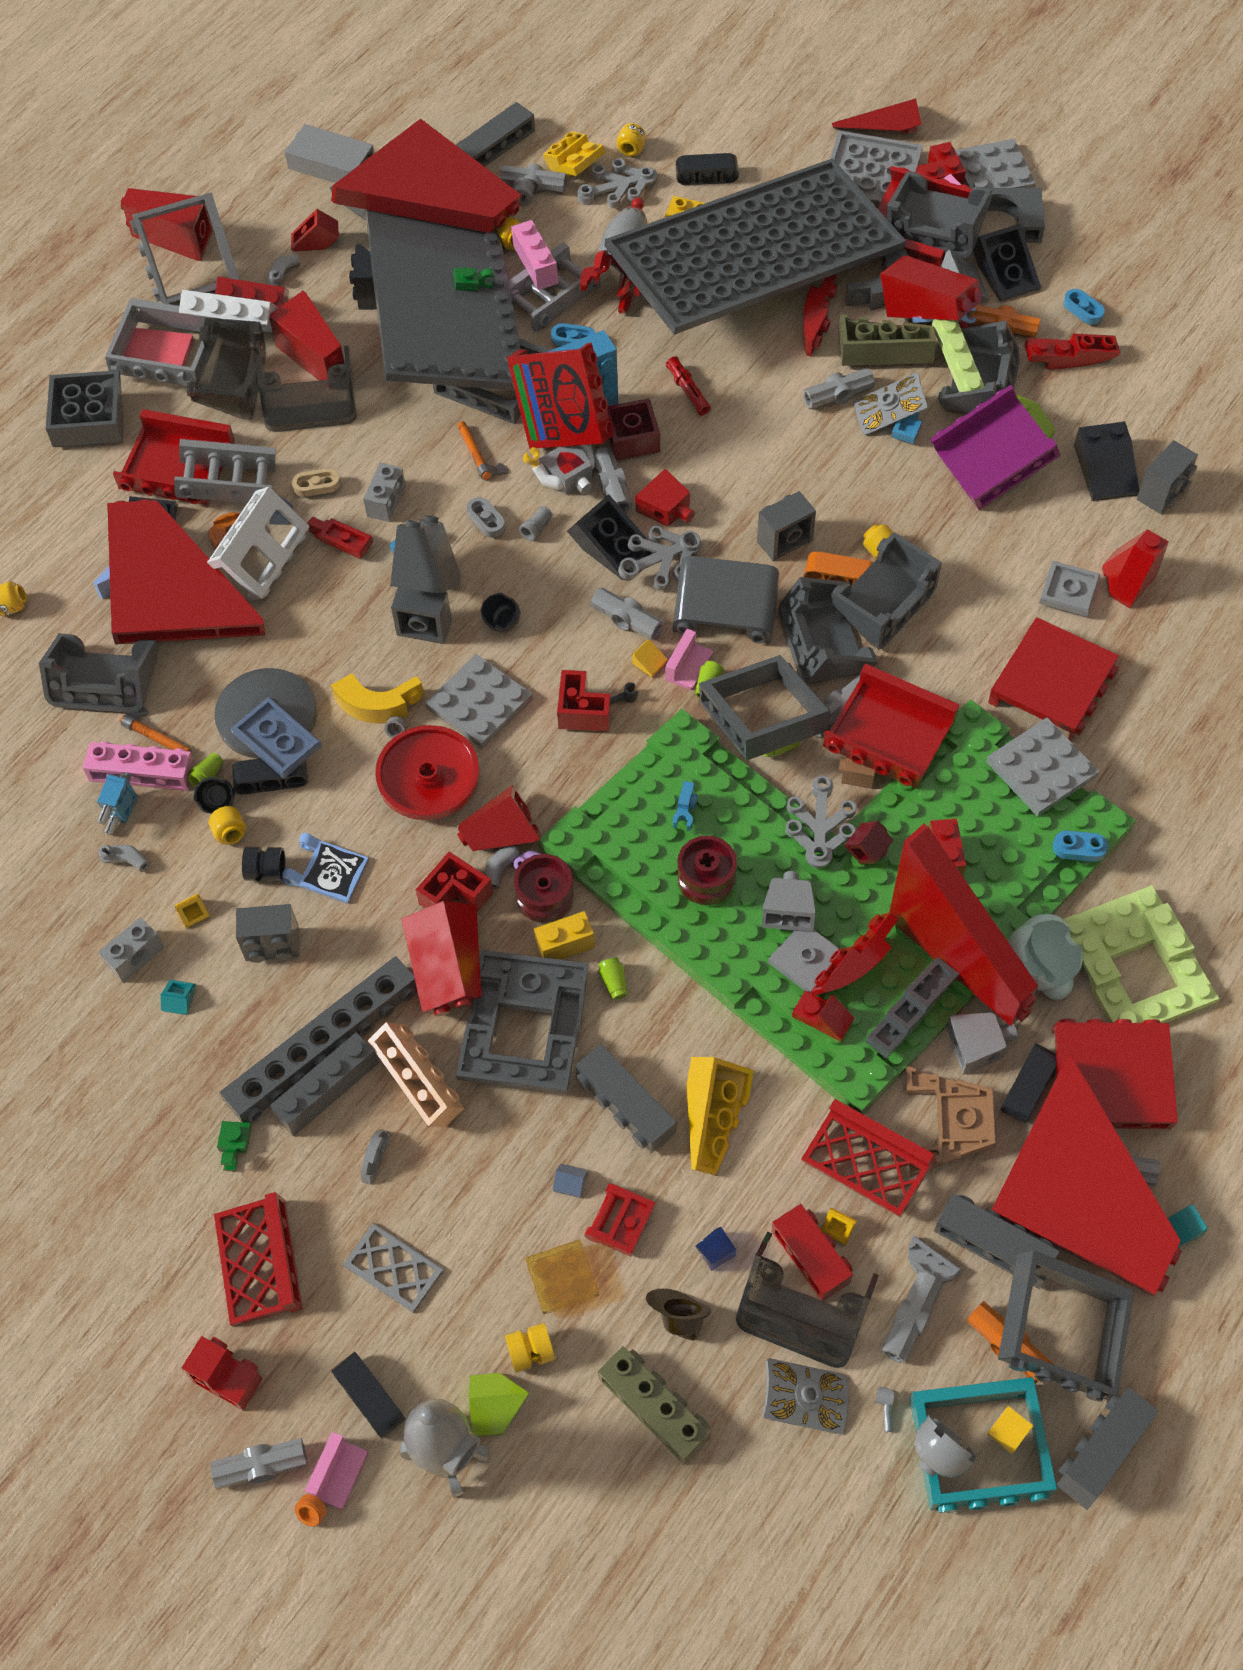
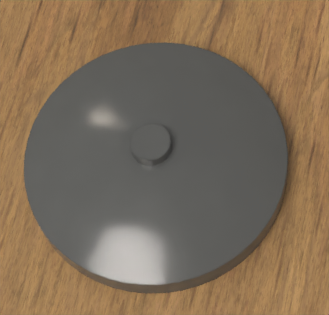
[215,668,317,759]

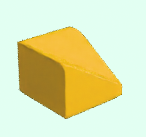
[987,1406,1033,1454]

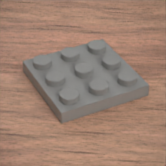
[955,139,1036,188]
[425,654,533,749]
[986,718,1099,817]

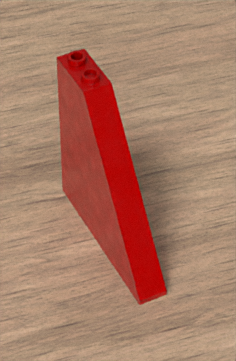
[331,118,521,233]
[107,499,265,645]
[889,823,1038,1026]
[992,1055,1182,1296]

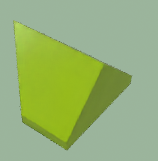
[469,1373,529,1437]

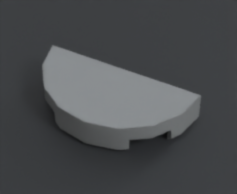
[361,1129,391,1185]
[908,1235,962,1284]

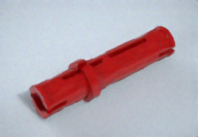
[666,356,711,416]

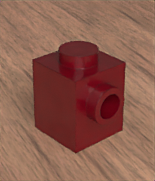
[844,821,894,864]

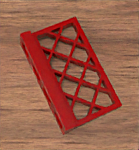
[801,1099,937,1218]
[214,1192,303,1327]

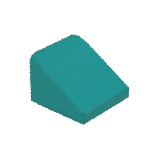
[160,980,196,1015]
[1168,1204,1208,1247]

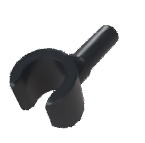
[610,682,639,704]

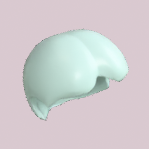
[1008,914,1083,1001]

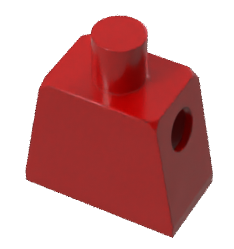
[635,469,695,526]

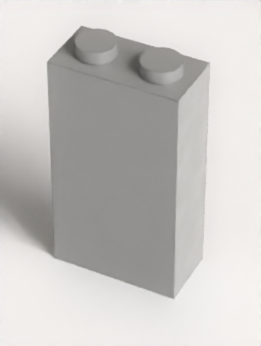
[285,124,374,183]

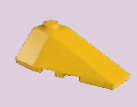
[687,1057,754,1175]

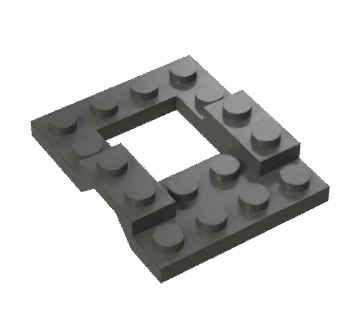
[456,950,589,1094]

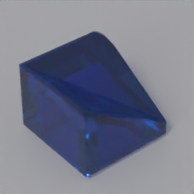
[696,1226,736,1271]

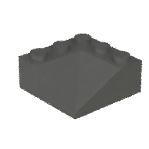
[46,370,124,447]

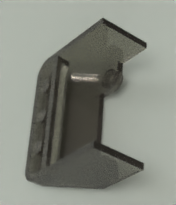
[256,346,357,432]
[736,1231,879,1368]

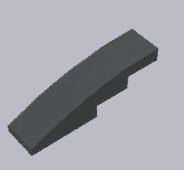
[865,957,960,1059]

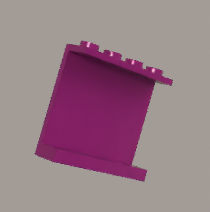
[930,385,1061,510]

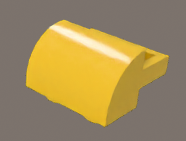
[543,131,606,179]

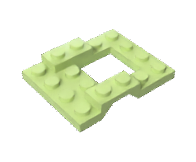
[1063,886,1219,1023]

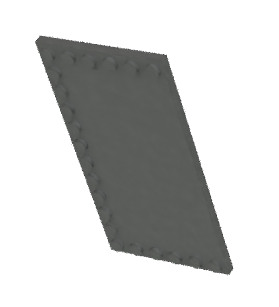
[604,158,906,335]
[365,210,521,391]

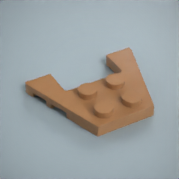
[906,1067,996,1175]

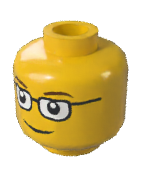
[616,123,647,157]
[0,581,27,617]

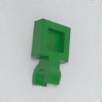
[453,267,495,291]
[217,1121,252,1171]

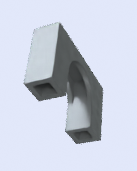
[970,187,1045,243]

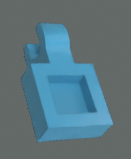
[891,412,922,444]
[673,781,698,831]

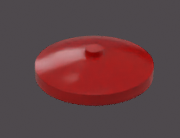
[375,725,480,820]

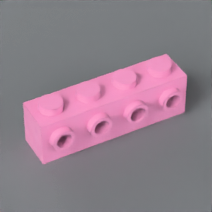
[83,741,195,791]

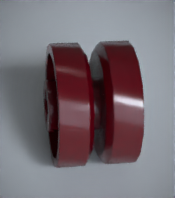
[677,836,737,905]
[514,854,574,923]

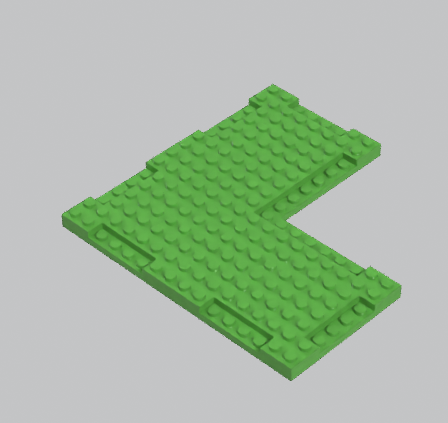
[539,699,1136,1115]

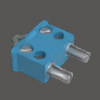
[97,772,138,835]

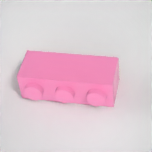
[511,220,559,290]

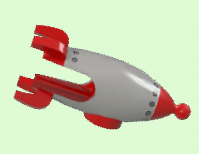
[580,197,648,314]

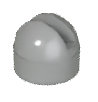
[385,716,406,738]

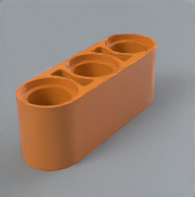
[804,551,874,586]

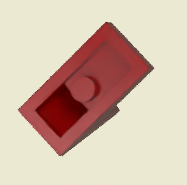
[792,990,854,1042]

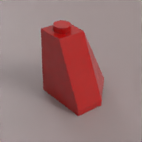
[1102,529,1169,608]
[457,785,541,851]

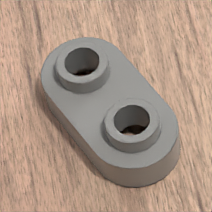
[467,497,505,538]

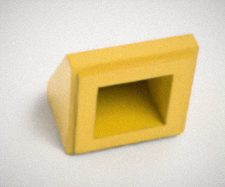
[632,639,668,677]

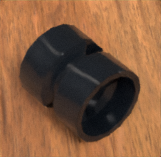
[242,847,286,882]

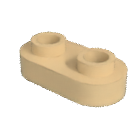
[292,468,340,497]

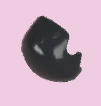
[480,593,521,633]
[193,775,235,814]

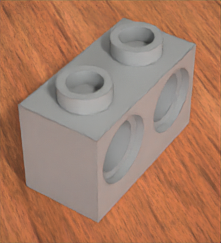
[363,463,406,522]

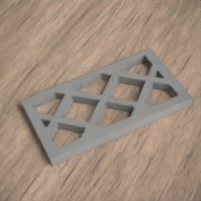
[343,1223,444,1313]

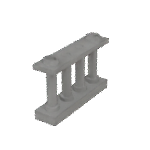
[508,242,601,332]
[174,439,276,503]

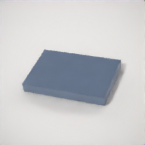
[231,697,322,779]

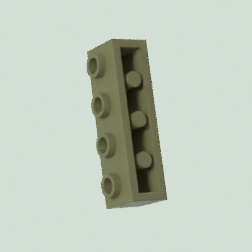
[598,1346,710,1465]

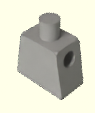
[761,871,815,932]
[946,1012,1018,1074]

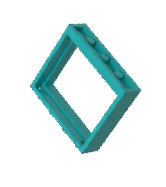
[910,1377,1057,1514]

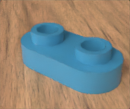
[1063,289,1105,325]
[551,323,596,347]
[1052,831,1108,862]

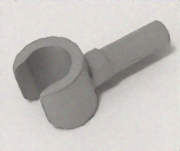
[875,1387,894,1432]

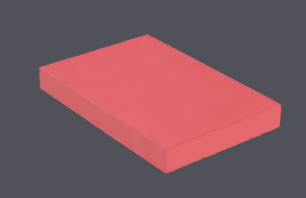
[124,328,194,366]

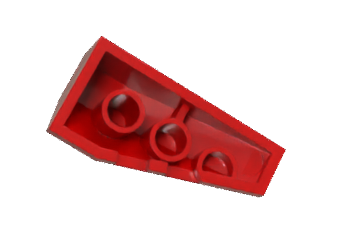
[832,98,922,134]

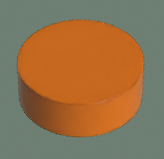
[295,1494,327,1527]

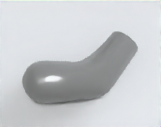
[267,254,300,286]
[98,845,150,872]
[486,845,520,889]

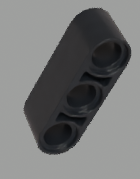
[675,153,739,185]
[232,758,308,795]
[1000,1043,1057,1124]
[330,1351,406,1439]

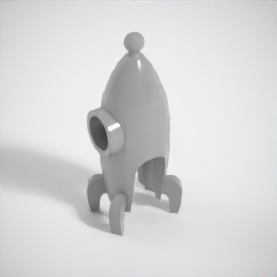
[400,1399,489,1498]

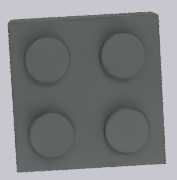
[1137,440,1198,514]
[757,491,816,561]
[391,587,452,644]
[236,904,299,963]

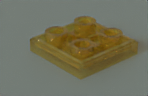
[525,1239,599,1315]

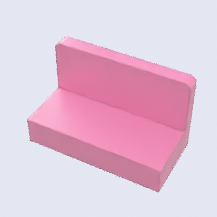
[665,629,713,690]
[305,1432,368,1510]

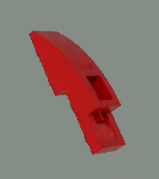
[802,275,838,357]
[1024,333,1121,369]
[810,912,899,995]

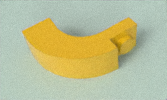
[331,673,424,723]

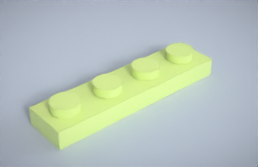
[932,319,985,393]

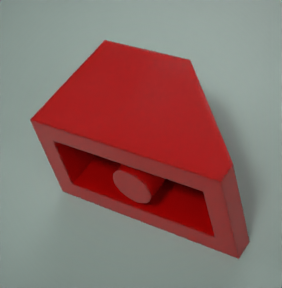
[291,209,339,252]

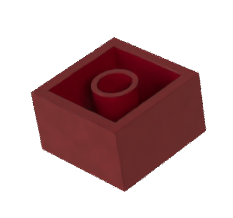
[607,398,660,460]

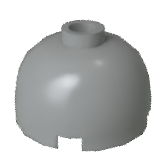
[914,1415,978,1478]

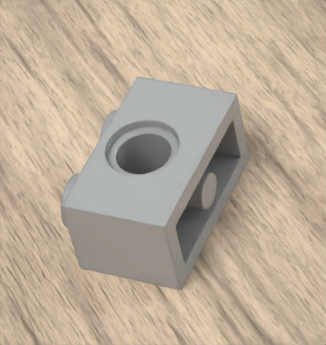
[98,917,164,983]

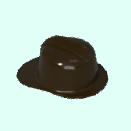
[646,1289,711,1341]

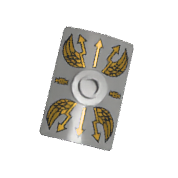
[854,372,928,435]
[762,1358,848,1434]

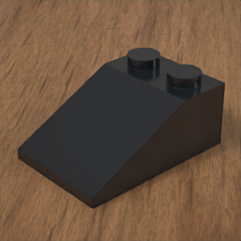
[973,224,1041,301]
[1074,421,1139,501]
[567,494,653,580]

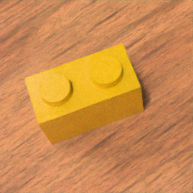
[534,911,595,960]

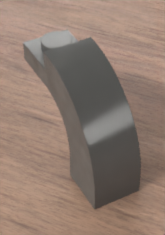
[845,249,908,310]

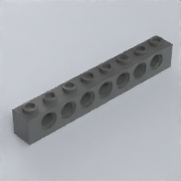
[219,956,417,1123]

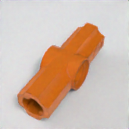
[970,305,1041,338]
[966,1301,1054,1384]

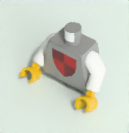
[523,444,595,495]

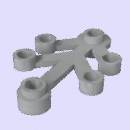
[577,158,657,208]
[618,526,701,590]
[785,775,856,869]

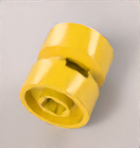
[504,1322,555,1373]

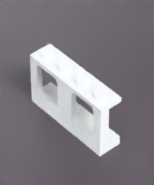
[179,290,279,334]
[207,487,309,601]

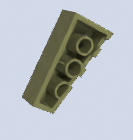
[839,314,936,366]

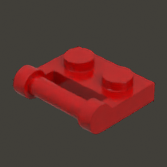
[584,1184,655,1257]

